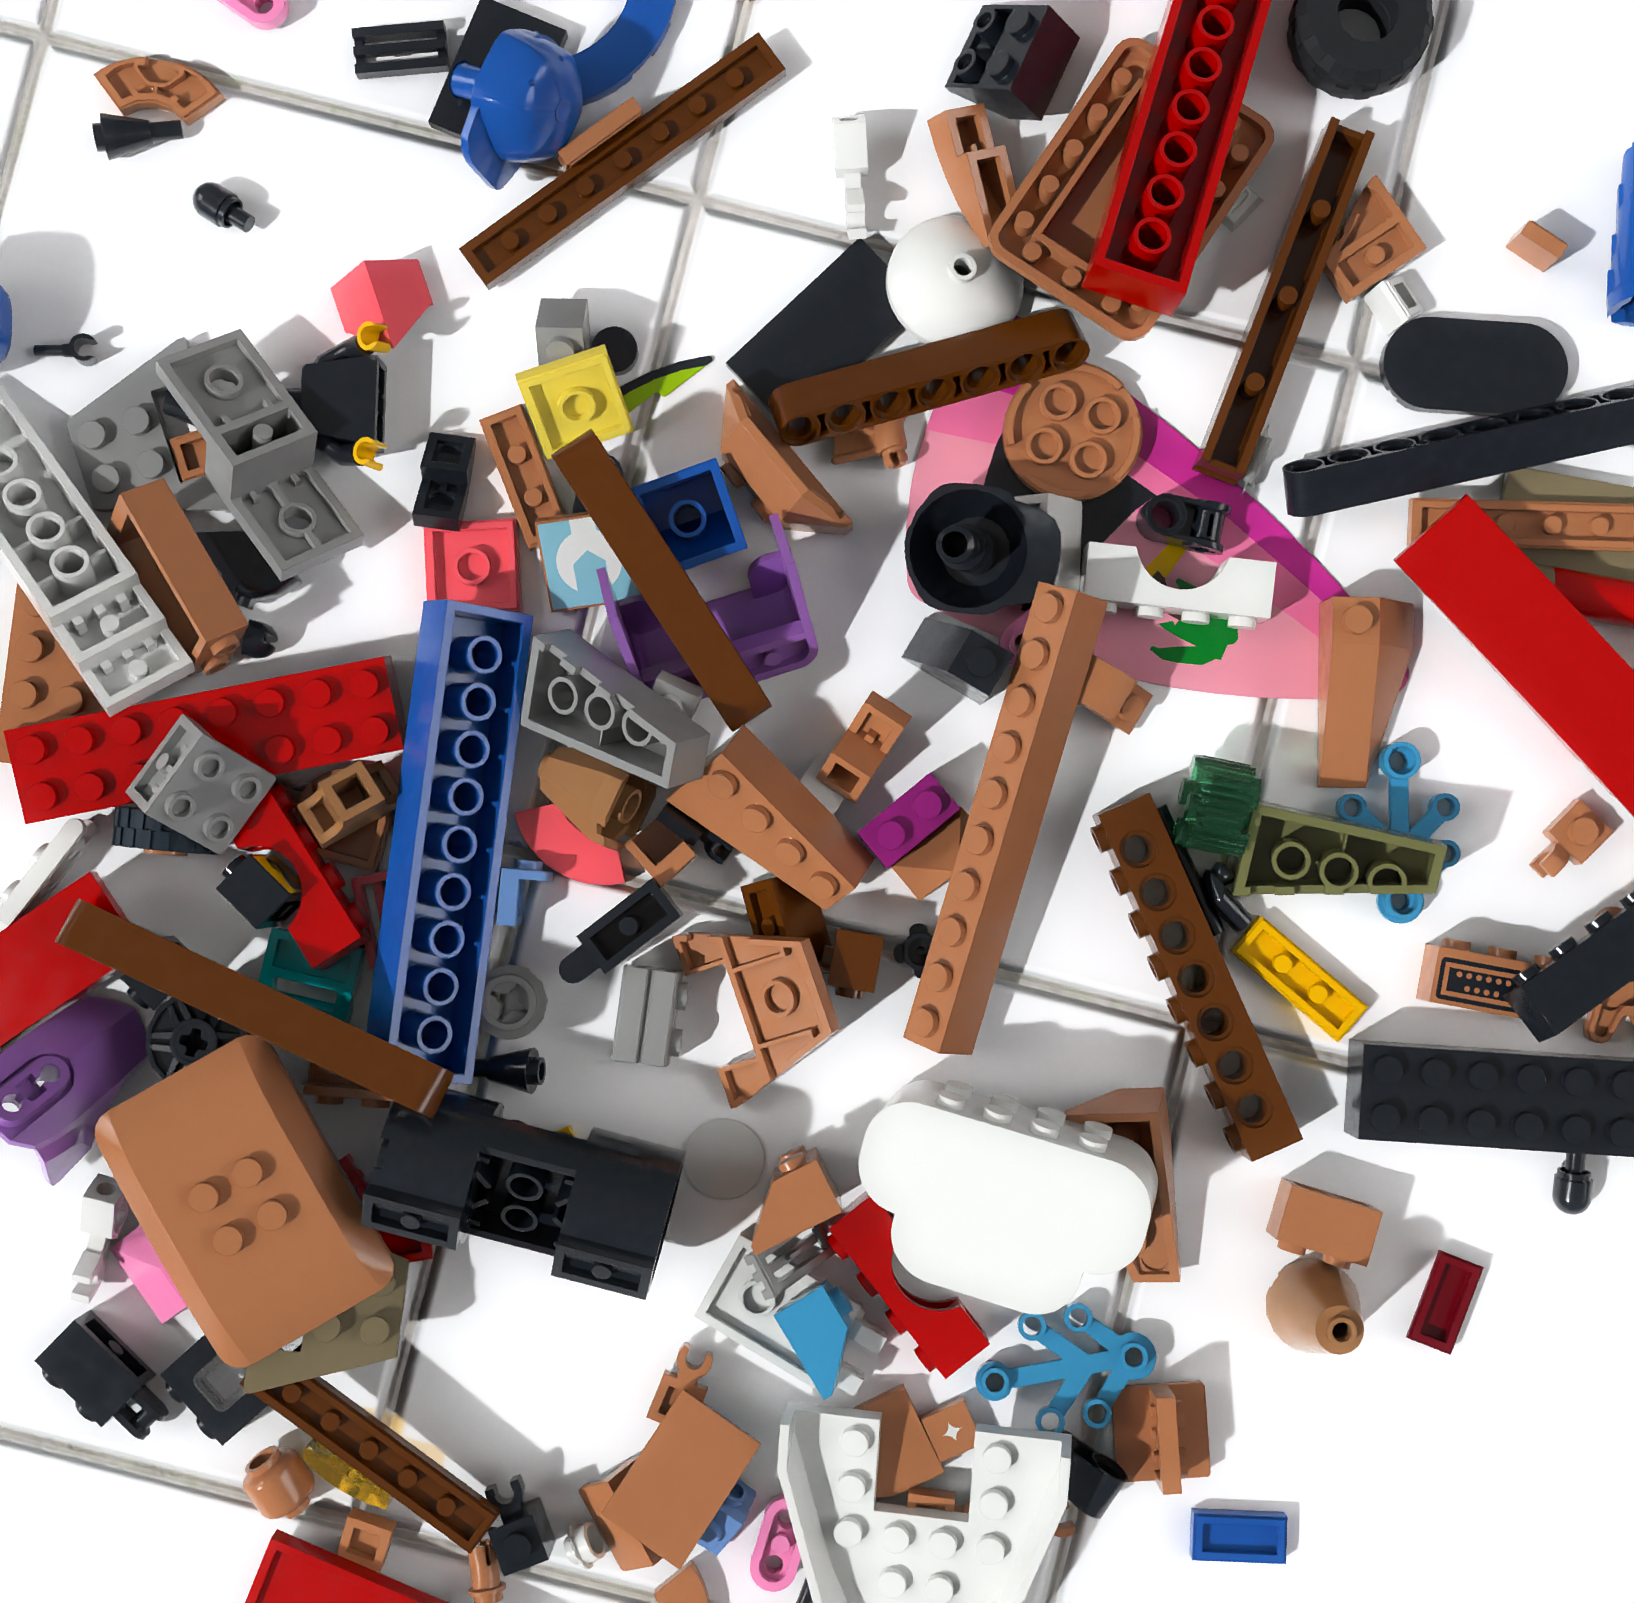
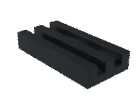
[351,20,450,80]

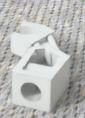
[832,114,869,240]
[71,1173,129,1304]

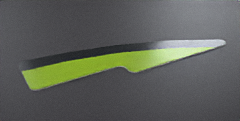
[620,356,713,413]

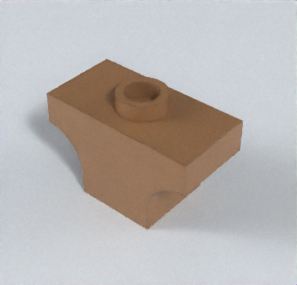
[297,760,399,849]

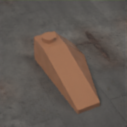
[1317,596,1414,788]
[1064,1087,1181,1282]

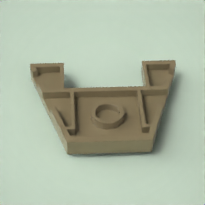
[243,1252,410,1394]

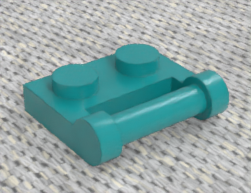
[258,927,366,1024]

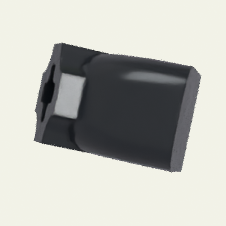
[195,531,303,610]

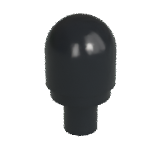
[192,182,255,233]
[1552,1153,1594,1215]

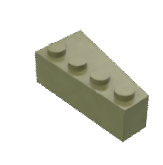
[1232,799,1447,896]

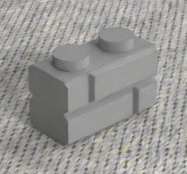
[611,964,689,1067]

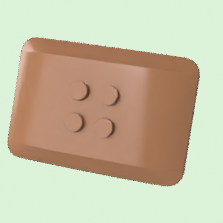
[988,38,1274,341]
[94,1034,395,1368]

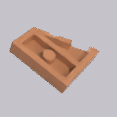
[1323,175,1427,304]

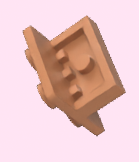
[1111,1380,1211,1495]

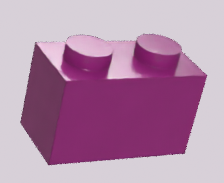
[857,772,960,869]

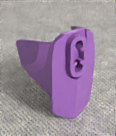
[0,996,148,1186]

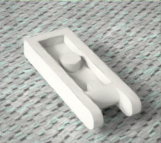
[0,818,100,927]

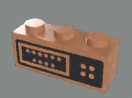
[1416,937,1569,1028]

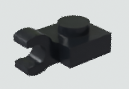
[656,802,734,865]

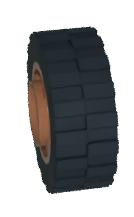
[111,807,220,856]

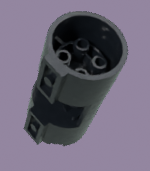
[361,1089,686,1300]

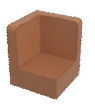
[624,819,698,887]

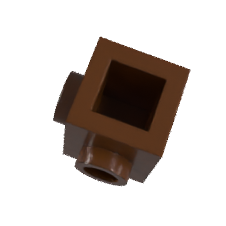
[820,927,884,1000]

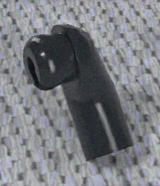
[1202,861,1252,932]

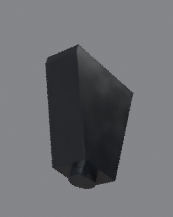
[901,617,1014,705]

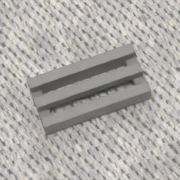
[743,1223,836,1300]

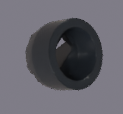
[241,619,279,658]

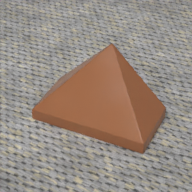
[891,806,969,901]

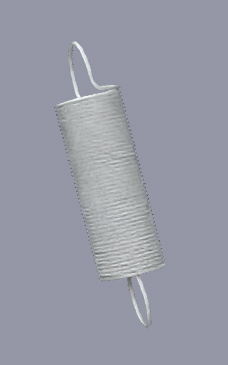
[1239,424,1273,497]

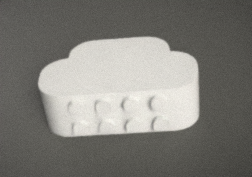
[859,1080,1158,1315]

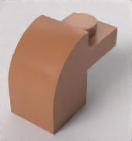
[1077,654,1153,735]
[816,690,912,804]

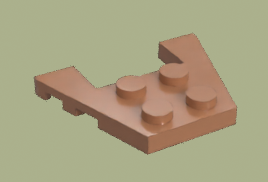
[672,931,841,1109]

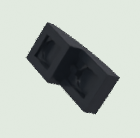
[412,432,476,532]

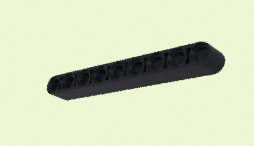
[1282,385,1634,517]

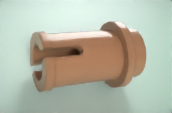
[468,1539,506,1603]

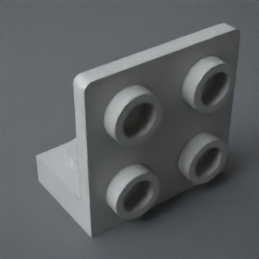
[125,713,276,854]

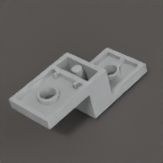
[155,328,364,582]

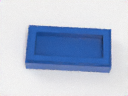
[1189,1508,1288,1564]

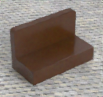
[740,877,831,962]

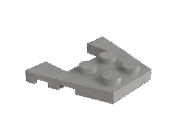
[65,337,231,513]

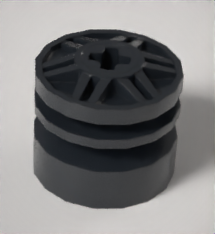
[146,997,250,1080]

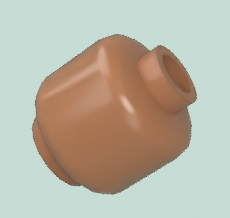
[243,1445,315,1520]

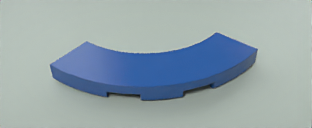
[572,0,676,106]

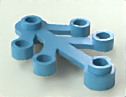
[1335,742,1461,924]
[975,1302,1157,1433]

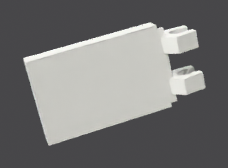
[693,1232,888,1397]

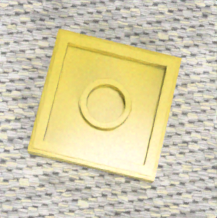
[515,344,635,460]

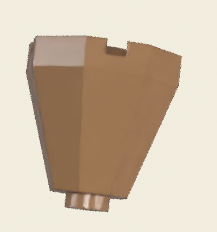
[538,747,657,852]

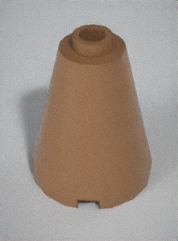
[1266,1258,1364,1355]

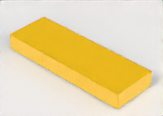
[1229,915,1368,1042]

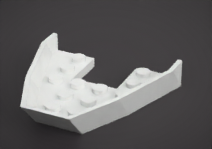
[777,1401,1072,1603]

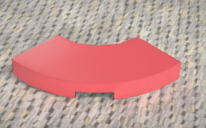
[514,804,627,885]

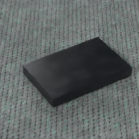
[428,0,568,140]

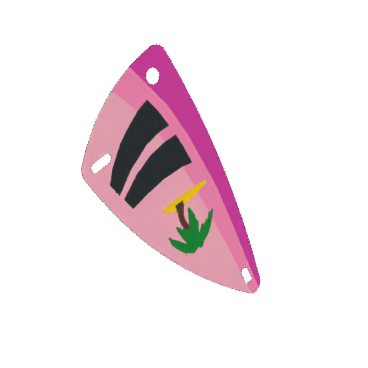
[906,315,1409,699]

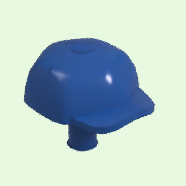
[449,29,583,190]

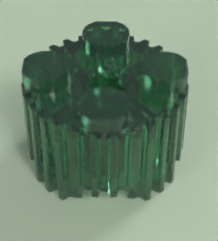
[1172,754,1262,857]

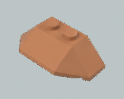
[720,378,853,535]

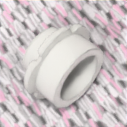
[564,1521,606,1570]

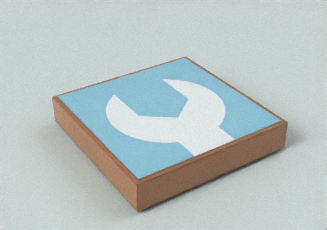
[534,511,641,613]

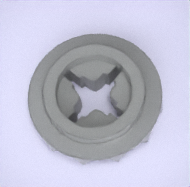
[480,964,548,1040]

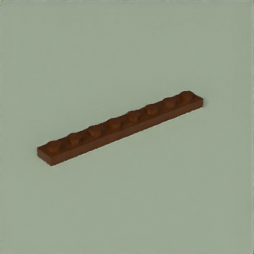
[459,32,786,290]

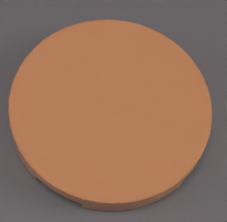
[1002,363,1143,502]

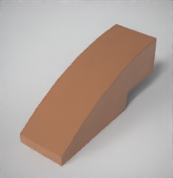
[927,103,1016,248]

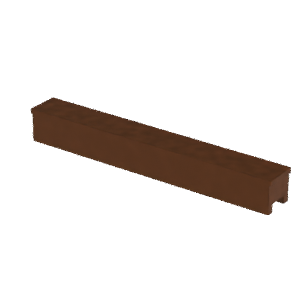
[1192,117,1375,486]

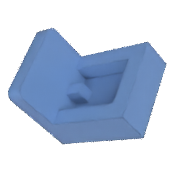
[494,859,554,926]
[697,1479,756,1556]

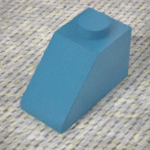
[774,1279,853,1400]

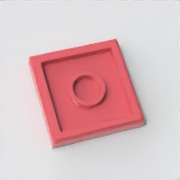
[423,518,523,613]

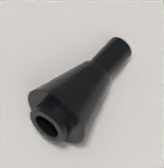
[92,113,184,161]
[473,1047,546,1094]

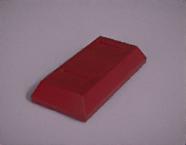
[1406,1250,1484,1355]

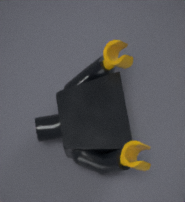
[285,321,391,471]

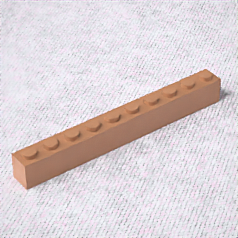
[903,581,1108,1055]

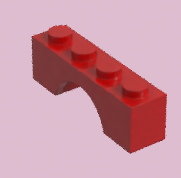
[233,783,372,970]
[827,1191,990,1380]

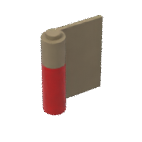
[1500,468,1634,629]

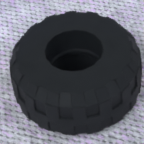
[1286,0,1434,100]

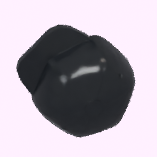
[904,483,1061,615]

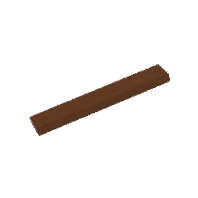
[239,1348,501,1554]

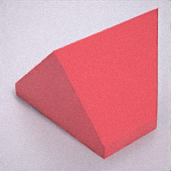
[330,259,434,349]

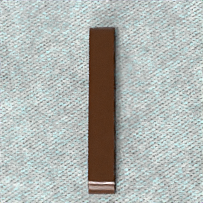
[768,308,1090,447]
[551,429,772,732]

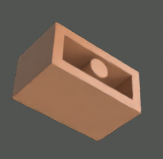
[1266,1177,1383,1270]

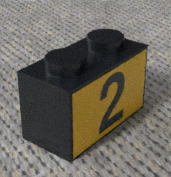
[215,854,302,930]

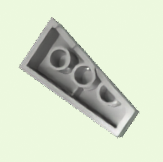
[520,629,710,789]

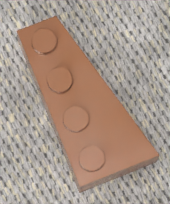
[666,725,875,910]

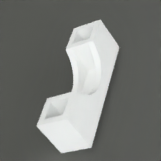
[1079,541,1277,630]

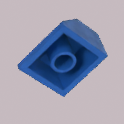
[631,458,748,570]

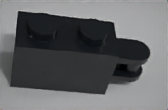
[559,878,684,984]
[34,1310,169,1440]

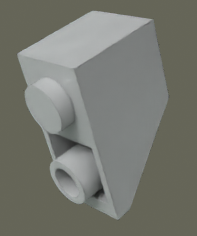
[535,298,591,366]

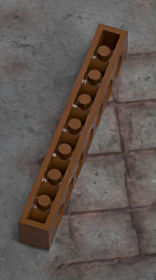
[1090,792,1303,1162]

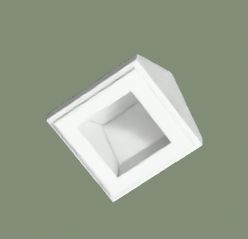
[1363,275,1423,336]

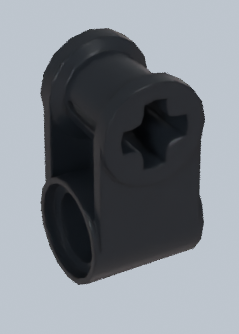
[1136,493,1232,555]
[1054,1428,1128,1519]

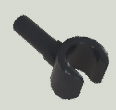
[33,333,98,367]

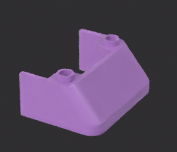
[596,513,818,699]

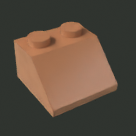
[751,1145,842,1256]

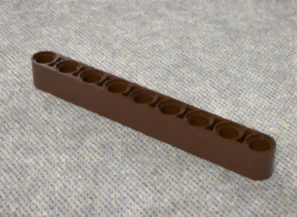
[54,898,455,1119]

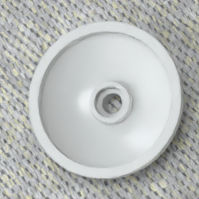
[886,215,1024,344]

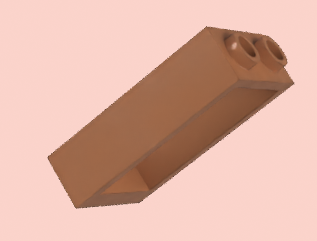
[106,478,249,677]

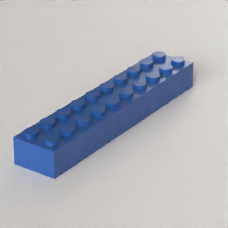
[366,599,534,1084]

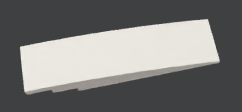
[0,383,195,717]

